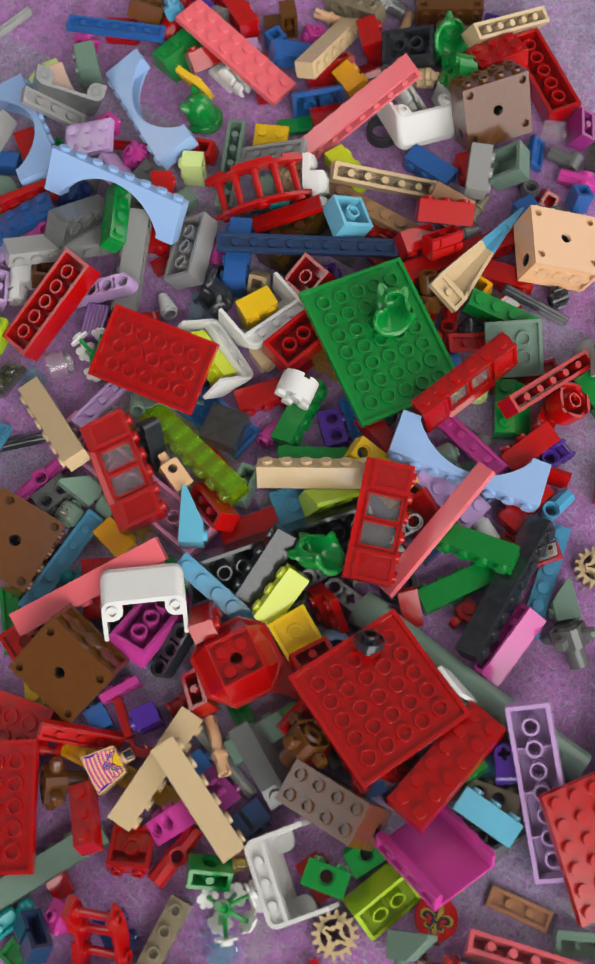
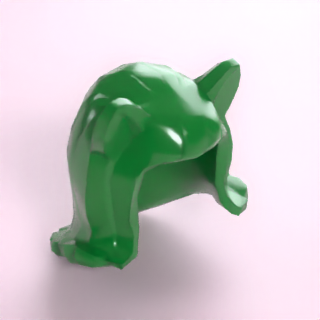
[434,10,468,59]
[179,85,223,135]
[372,283,416,338]
[287,531,345,576]

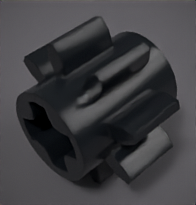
[546,286,570,310]

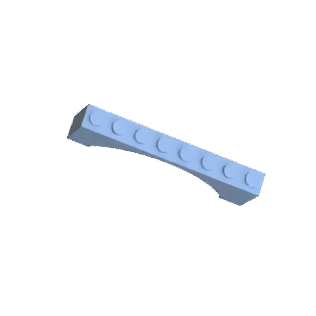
[105,48,199,170]
[0,74,56,186]
[45,144,189,245]
[386,410,551,512]

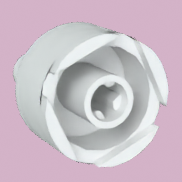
[274,368,319,410]

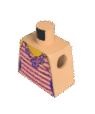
[156,452,193,495]
[80,746,136,796]

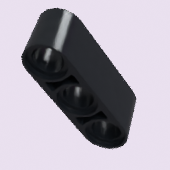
[135,416,168,473]
[150,623,194,679]

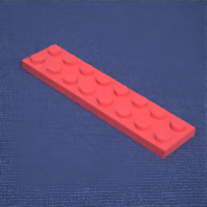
[176,0,297,107]

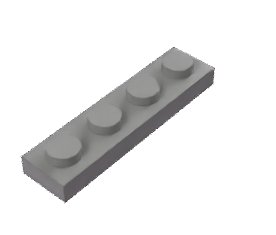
[20,85,86,126]
[240,138,307,163]

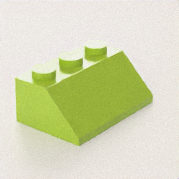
[298,488,360,517]
[343,862,423,942]

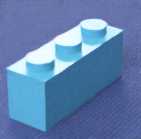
[452,785,523,848]

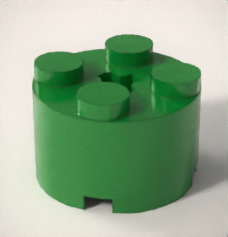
[439,52,478,89]

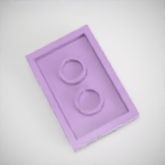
[65,118,115,156]

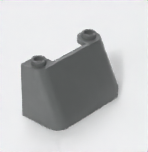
[31,63,107,116]

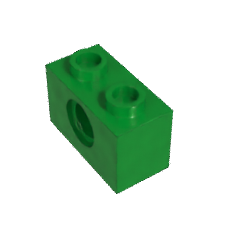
[342,846,387,879]
[185,853,233,892]
[300,855,351,900]

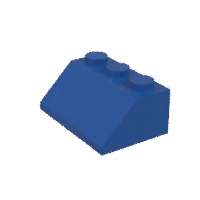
[290,83,343,118]

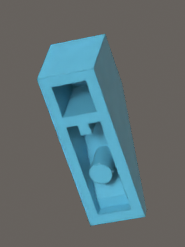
[178,485,209,548]

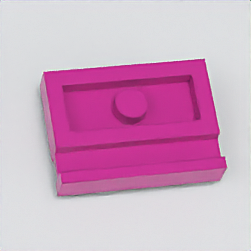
[99,675,143,706]

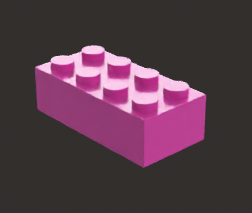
[109,596,191,668]

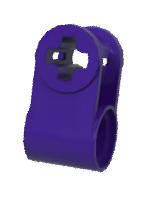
[539,438,576,468]
[493,742,518,785]

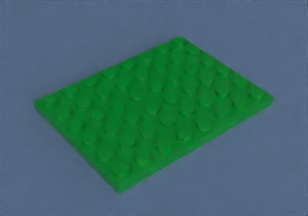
[298,257,464,428]

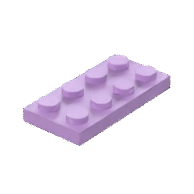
[414,470,491,528]

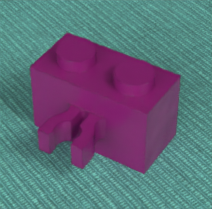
[567,107,595,152]
[202,764,242,813]

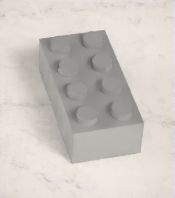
[163,211,219,290]

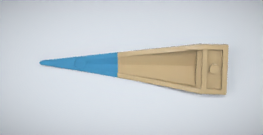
[428,207,524,313]

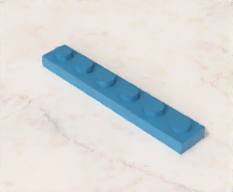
[18,509,105,608]
[527,523,571,639]
[176,552,273,636]

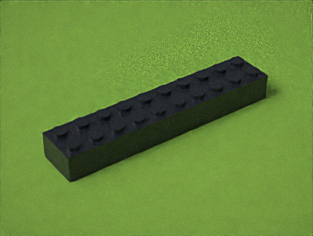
[184,499,380,604]

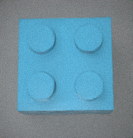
[323,195,374,238]

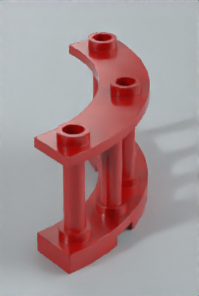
[205,152,312,223]
[60,894,132,964]

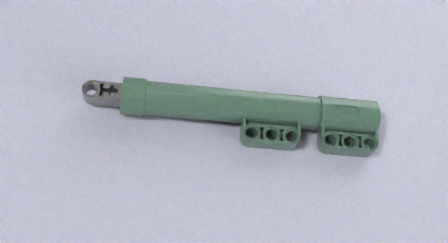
[325,578,592,784]

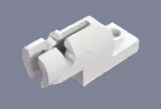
[208,62,252,97]
[395,85,427,112]
[302,152,330,207]
[7,264,35,306]

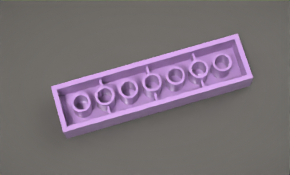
[505,698,565,884]

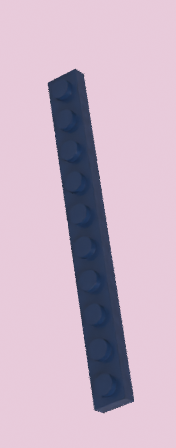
[216,232,398,259]

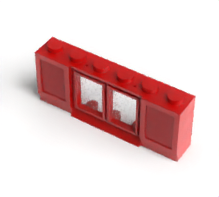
[411,331,518,434]
[79,408,168,536]
[341,457,417,588]

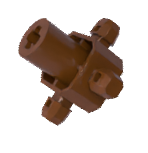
[416,269,446,314]
[279,711,330,769]
[39,757,88,811]

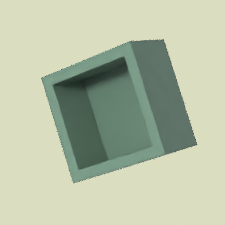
[72,40,104,90]
[489,140,530,191]

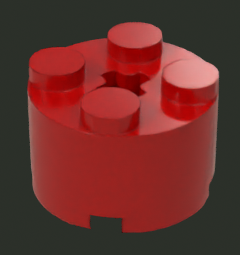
[545,382,590,426]

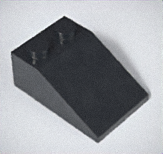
[382,24,436,69]

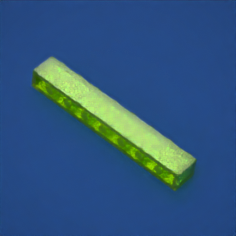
[137,404,250,506]

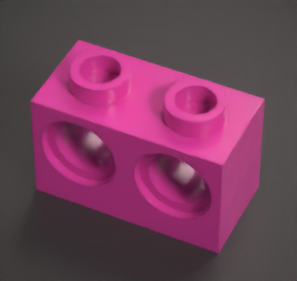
[145,800,195,846]

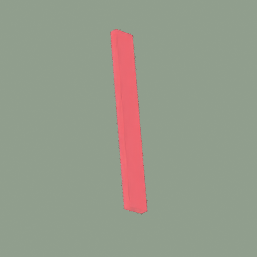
[378,462,495,598]

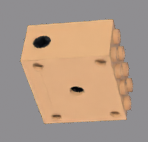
[513,205,595,291]

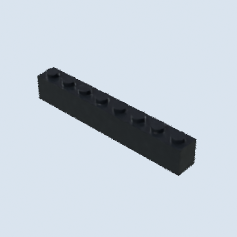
[455,514,556,665]

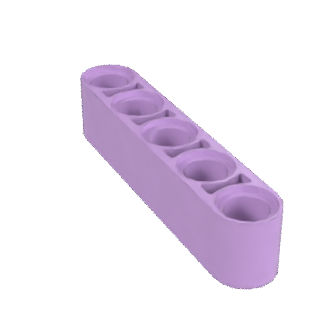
[77,273,138,308]

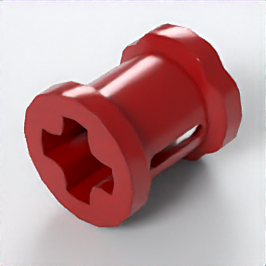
[165,692,189,718]

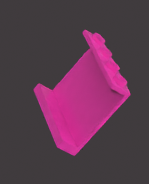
[375,804,496,912]

